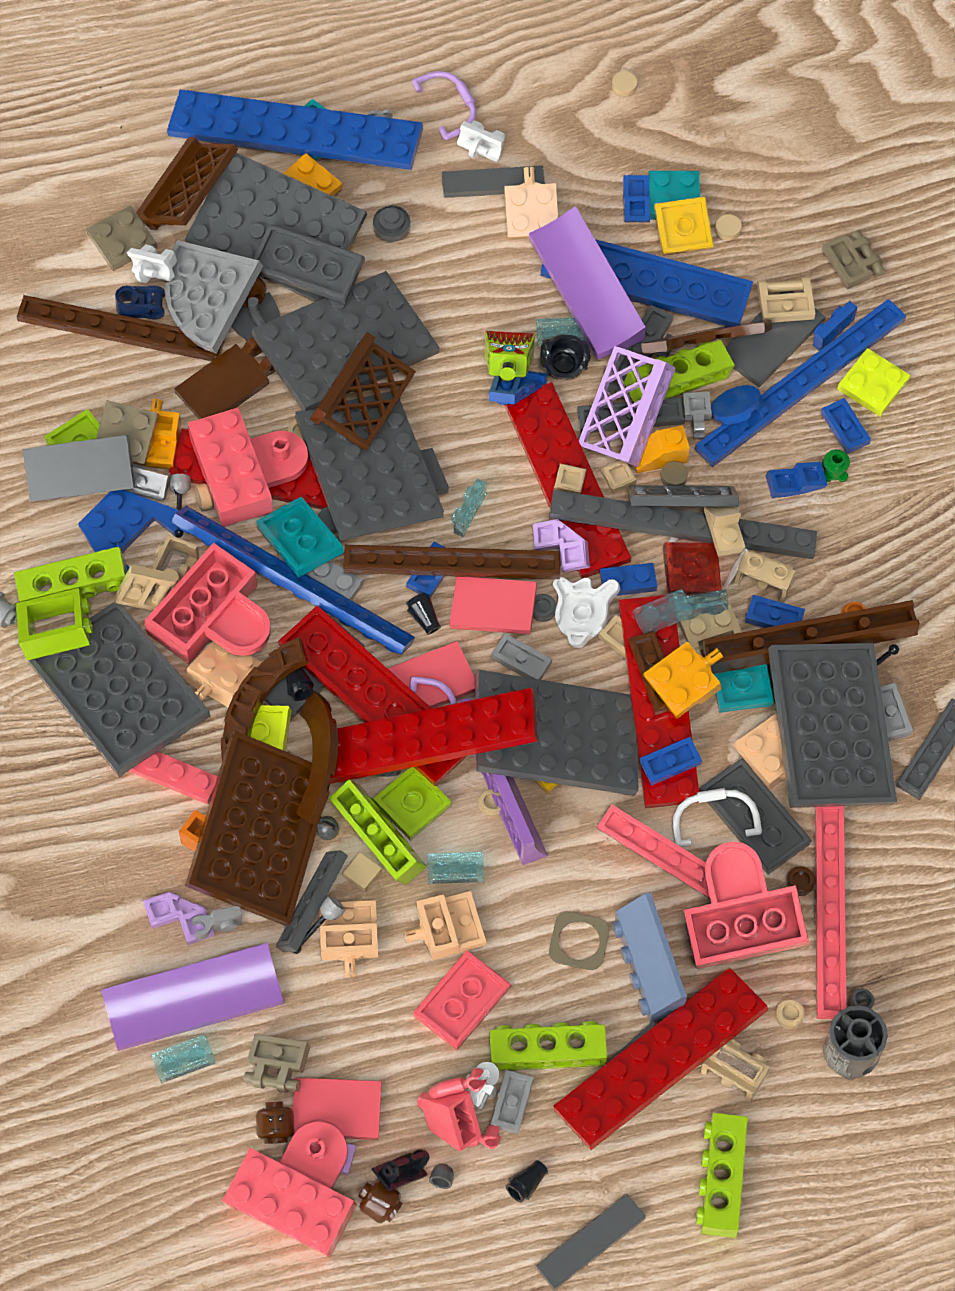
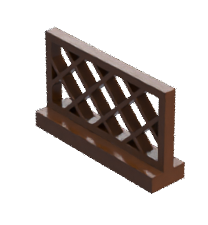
[136,137,238,230]
[310,332,416,451]

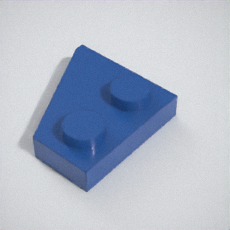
[489,371,548,405]

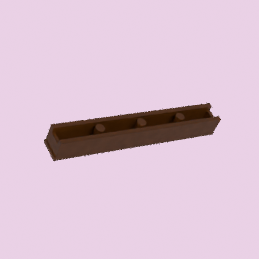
[700,600,920,674]

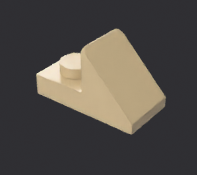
[704,507,745,556]

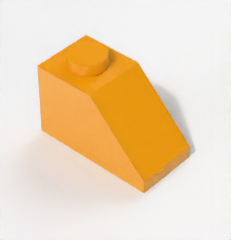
[634,425,690,473]

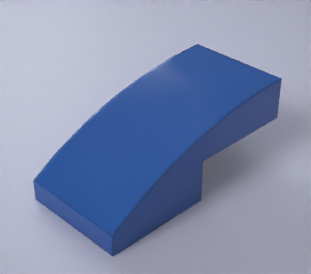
[623,175,650,222]
[765,462,827,498]

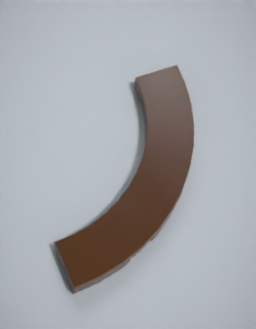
[641,320,772,354]
[221,637,309,761]
[296,690,338,825]

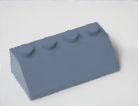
[612,892,687,1023]

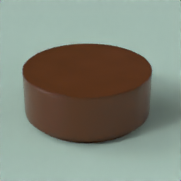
[786,866,815,896]

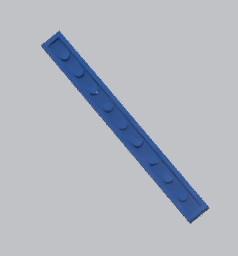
[695,299,906,467]
[172,506,415,655]

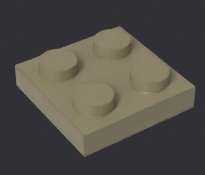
[86,205,157,271]
[96,400,159,465]

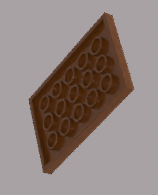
[185,731,330,926]

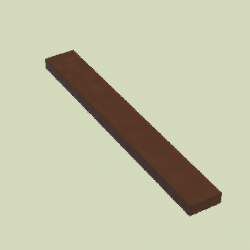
[16,295,225,361]
[344,544,560,579]

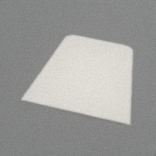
[718,550,744,599]

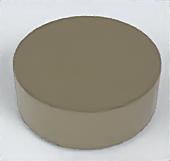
[661,461,688,486]

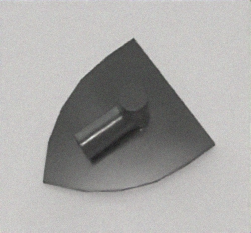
[231,292,280,341]

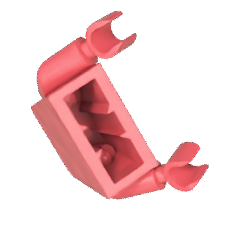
[417,1068,501,1152]

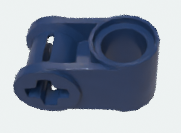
[115,285,165,320]

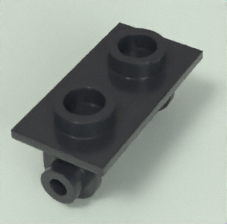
[372,1149,430,1192]

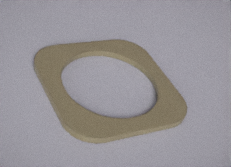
[549,912,609,970]

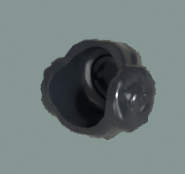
[540,334,591,380]

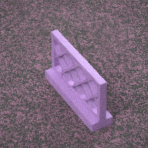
[579,346,676,467]

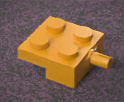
[283,153,342,196]
[132,398,181,469]
[643,641,723,718]

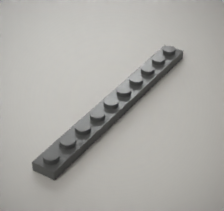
[549,490,817,559]

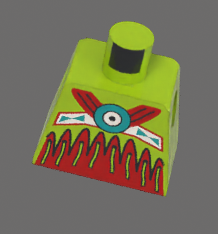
[484,331,535,381]

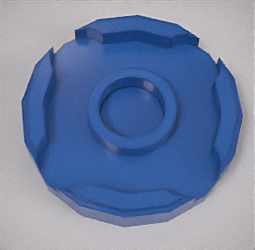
[711,385,763,425]

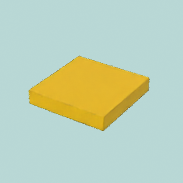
[654,197,714,256]

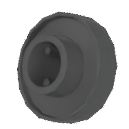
[373,205,411,242]

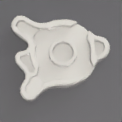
[553,577,620,648]

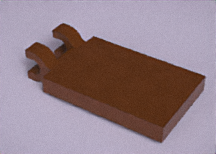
[174,336,276,419]

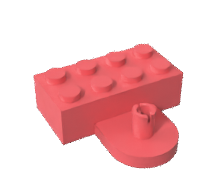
[188,408,308,527]
[144,543,271,664]
[684,842,810,969]
[222,1122,357,1258]

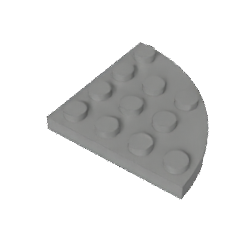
[165,240,263,353]

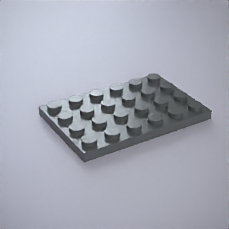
[185,152,367,302]
[252,271,440,413]
[295,391,444,541]
[28,602,210,777]
[768,643,897,808]
[475,670,639,796]

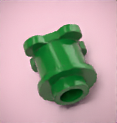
[821,449,850,482]

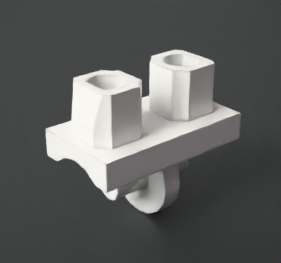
[457,120,505,162]
[127,244,177,283]
[466,1062,500,1110]

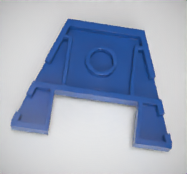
[78,490,181,572]

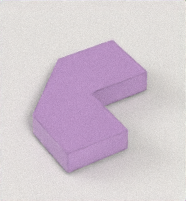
[533,519,590,572]
[143,892,215,945]

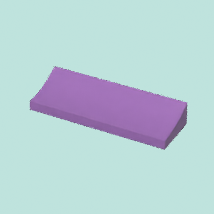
[529,206,646,360]
[460,697,548,866]
[101,943,284,1051]

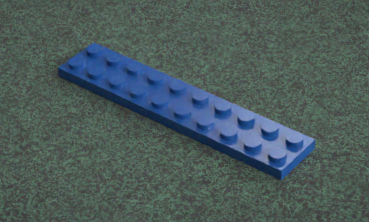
[167,89,423,170]

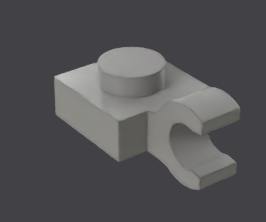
[683,392,711,439]
[192,906,242,940]

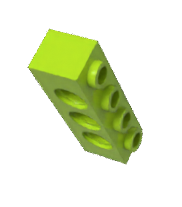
[624,340,735,403]
[14,547,127,602]
[329,779,427,885]
[489,1021,607,1071]
[696,1113,748,1238]

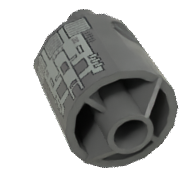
[823,1005,888,1080]

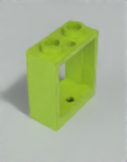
[16,588,93,660]

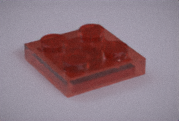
[663,542,722,597]

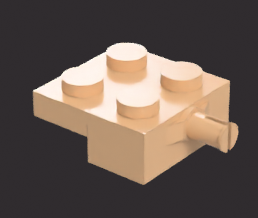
[504,167,558,239]
[185,642,262,707]
[734,713,786,790]
[403,891,487,961]
[319,900,378,977]

